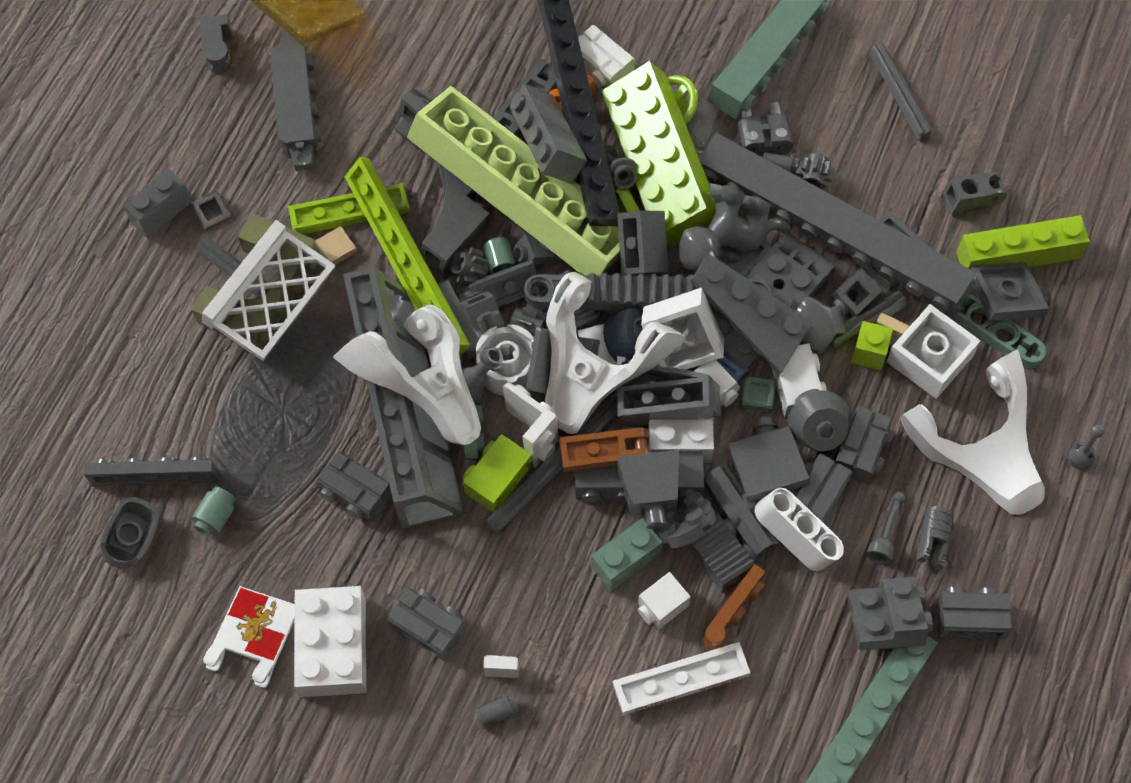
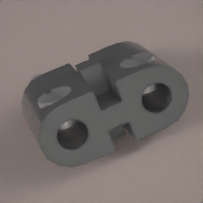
[738,102,793,157]

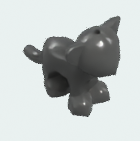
[678,183,792,272]

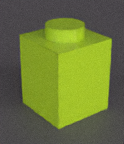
[851,321,893,371]

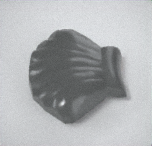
[796,297,846,354]

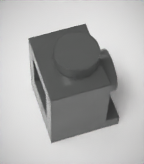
[830,268,882,318]

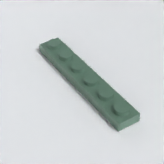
[805,636,938,783]

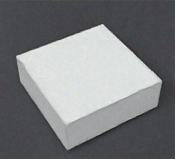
[484,655,519,678]

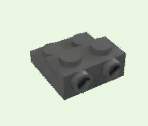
[848,577,933,650]

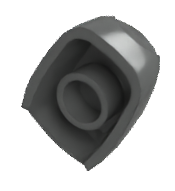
[100,497,159,569]

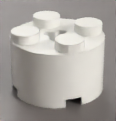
[476,325,534,396]

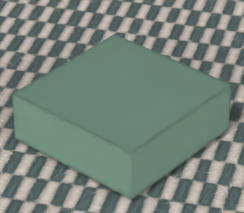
[741,376,776,413]

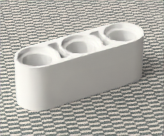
[755,488,844,571]

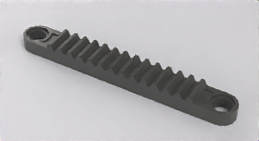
[524,272,772,313]

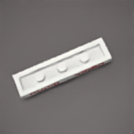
[613,642,750,715]

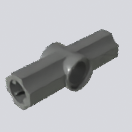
[704,465,778,559]

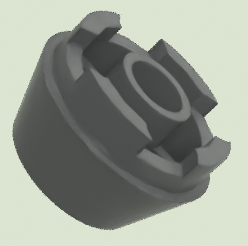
[788,389,850,451]

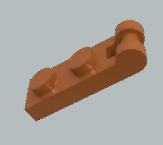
[559,427,652,472]
[704,564,766,651]

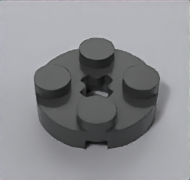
[652,492,716,548]

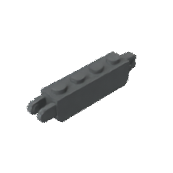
[270,27,322,171]

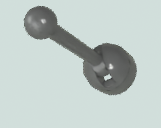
[1067,425,1105,470]
[866,492,905,565]

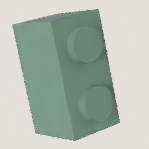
[591,518,663,592]

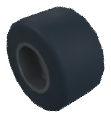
[603,307,643,362]

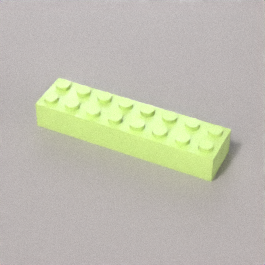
[407,86,620,276]

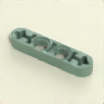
[941,294,1046,369]

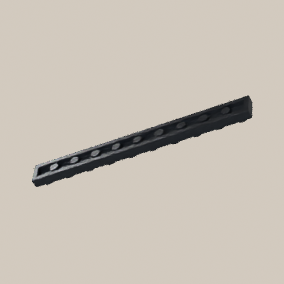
[538,0,620,227]

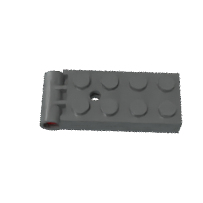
[714,233,837,376]

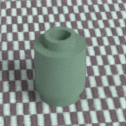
[191,486,236,536]

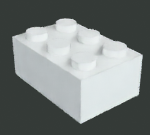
[294,586,367,697]

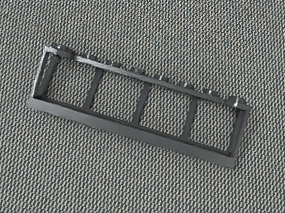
[343,267,464,529]

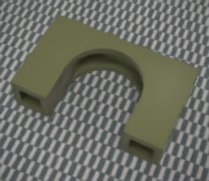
[192,213,319,350]

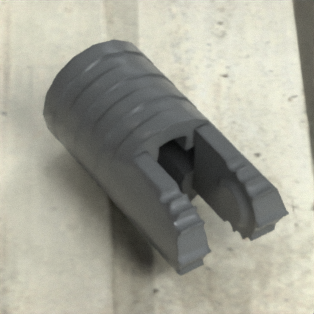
[915,506,954,571]

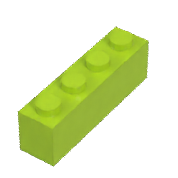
[956,215,1090,269]

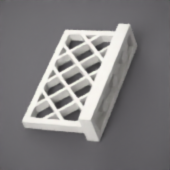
[202,220,335,361]

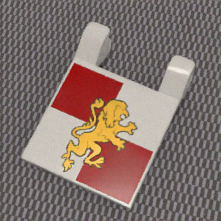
[203,586,295,688]

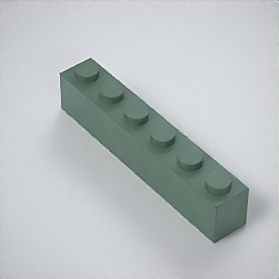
[707,0,830,119]

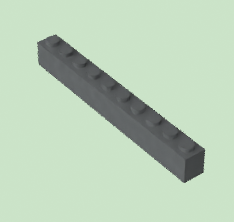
[699,133,977,314]

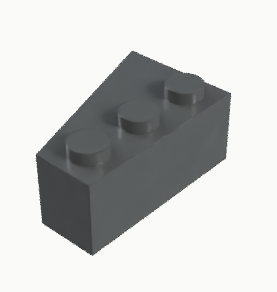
[617,356,721,426]

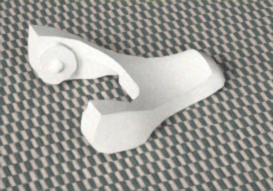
[545,272,685,434]
[333,304,481,445]
[901,349,1045,515]

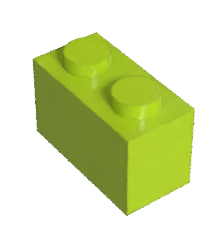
[463,434,533,513]

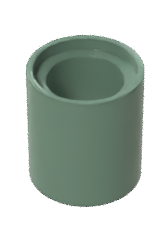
[483,237,516,275]

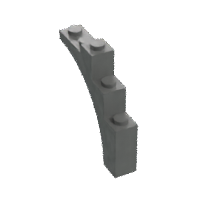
[399,90,490,275]

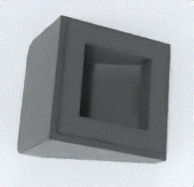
[190,190,231,229]

